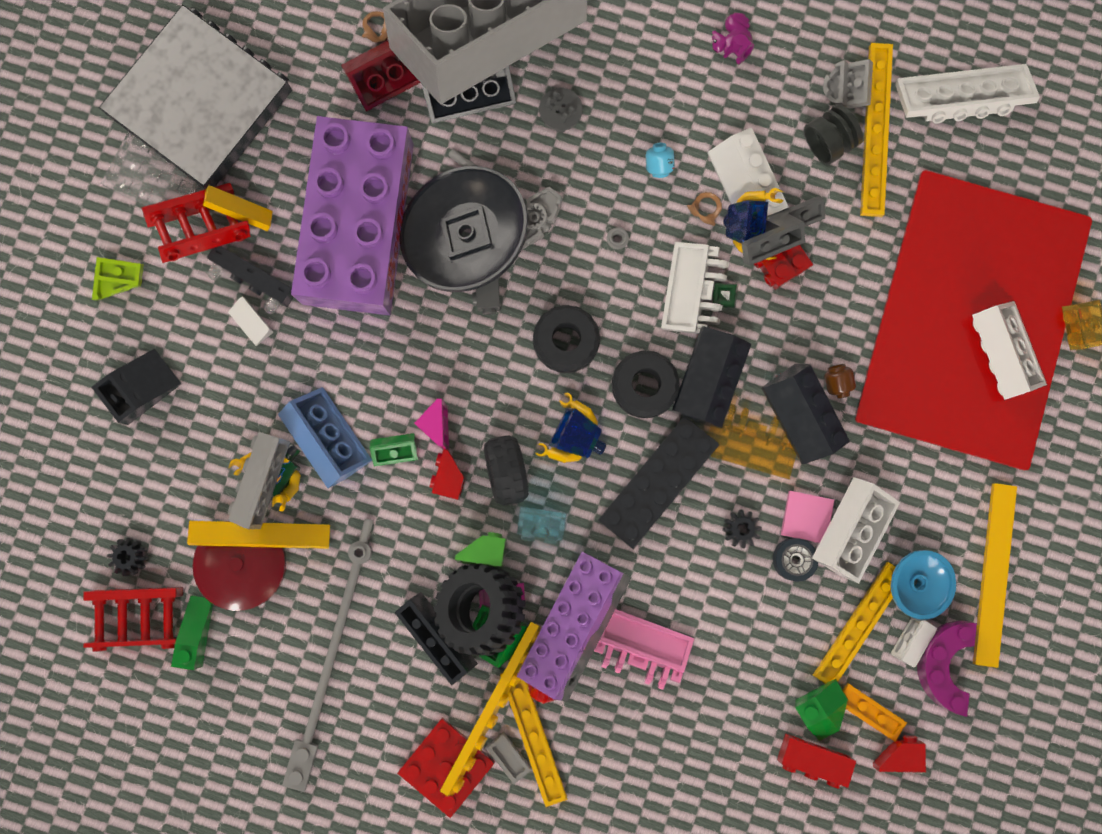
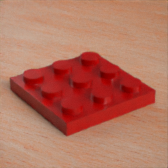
[397,717,495,818]

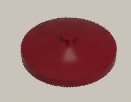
[193,521,286,611]

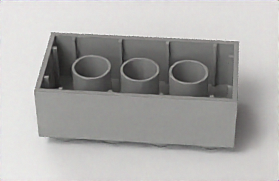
[383,0,587,105]

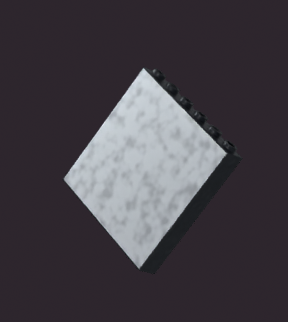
[98,4,292,189]

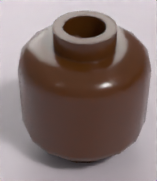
[824,364,856,399]

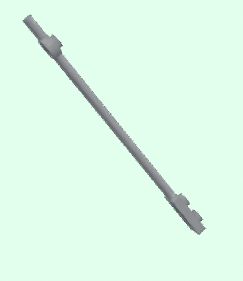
[282,519,374,792]

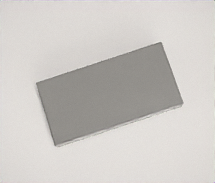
[486,732,532,784]

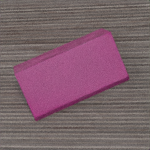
[414,399,449,450]

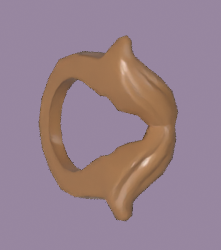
[362,11,388,42]
[687,192,722,226]

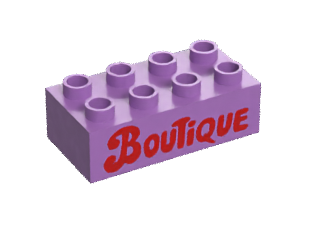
[291,116,414,316]

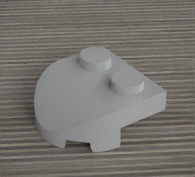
[823,59,873,109]

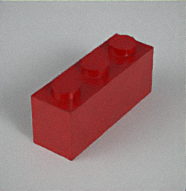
[777,733,857,789]

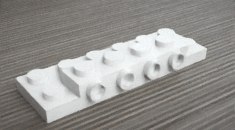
[895,64,1040,124]

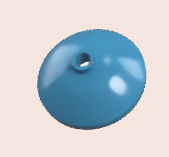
[891,550,956,620]

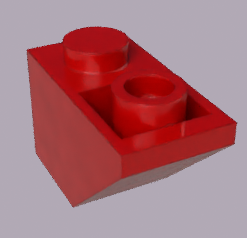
[429,449,465,500]

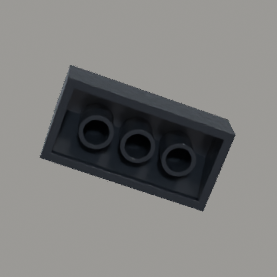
[421,66,516,124]
[672,326,752,428]
[761,364,850,464]

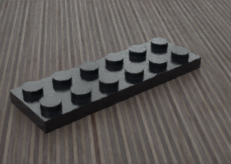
[598,416,720,550]

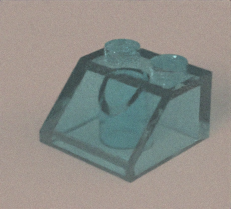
[517,507,567,545]

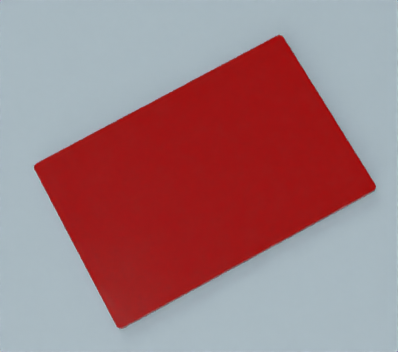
[855,170,1092,471]

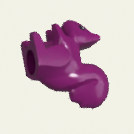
[712,12,754,65]

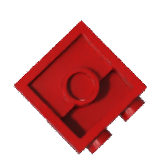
[754,245,813,290]

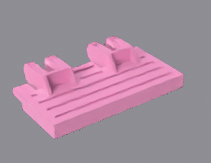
[594,609,695,690]

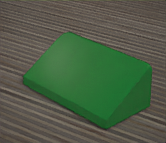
[369,433,418,467]

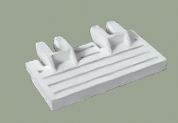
[661,242,729,334]

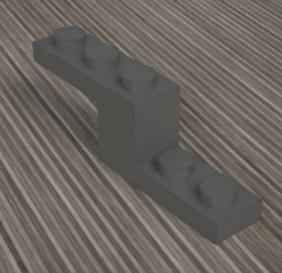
[742,196,825,266]

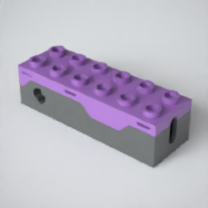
[517,552,631,704]

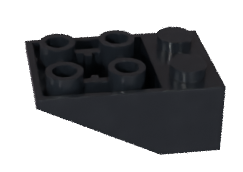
[91,349,182,425]

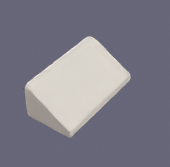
[228,296,274,346]
[890,617,937,667]

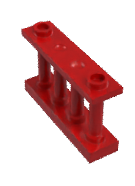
[141,183,251,263]
[83,587,183,652]

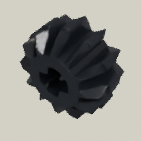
[722,510,762,548]
[107,537,149,577]

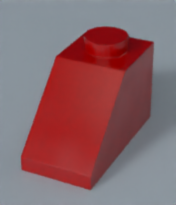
[873,735,926,772]

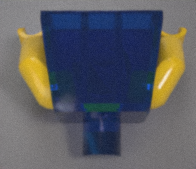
[723,188,784,260]
[535,393,606,463]

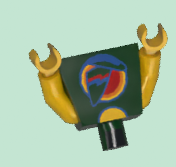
[228,443,301,511]

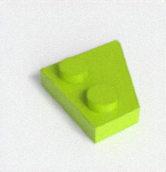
[92,257,144,300]

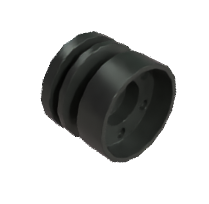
[804,104,863,165]

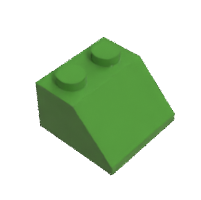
[455,532,507,569]

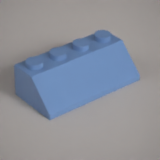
[278,387,372,488]

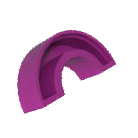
[917,621,977,717]

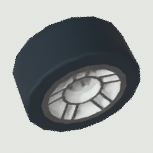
[772,538,819,582]

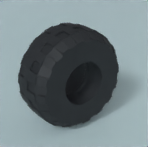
[533,305,600,373]
[611,350,680,418]
[484,435,529,506]

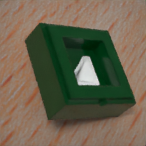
[713,283,738,308]

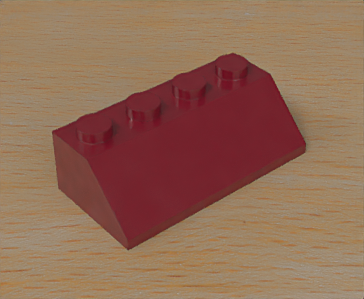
[341,40,421,112]

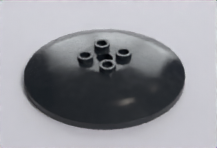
[399,166,529,292]

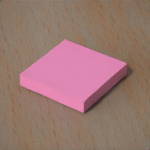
[781,491,834,543]

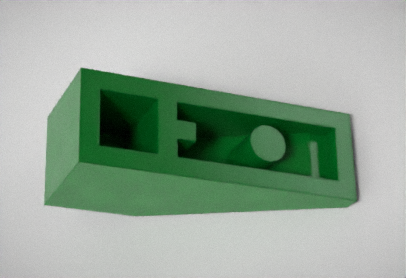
[171,595,213,670]

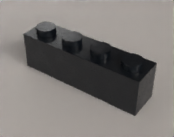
[394,592,478,686]

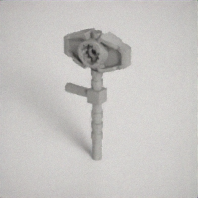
[448,149,563,250]

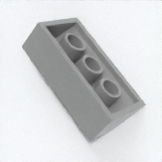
[228,432,290,529]

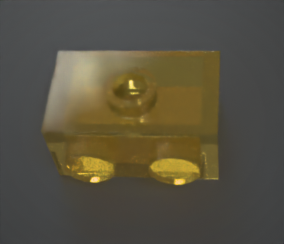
[1062,300,1102,350]

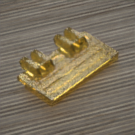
[707,404,796,480]

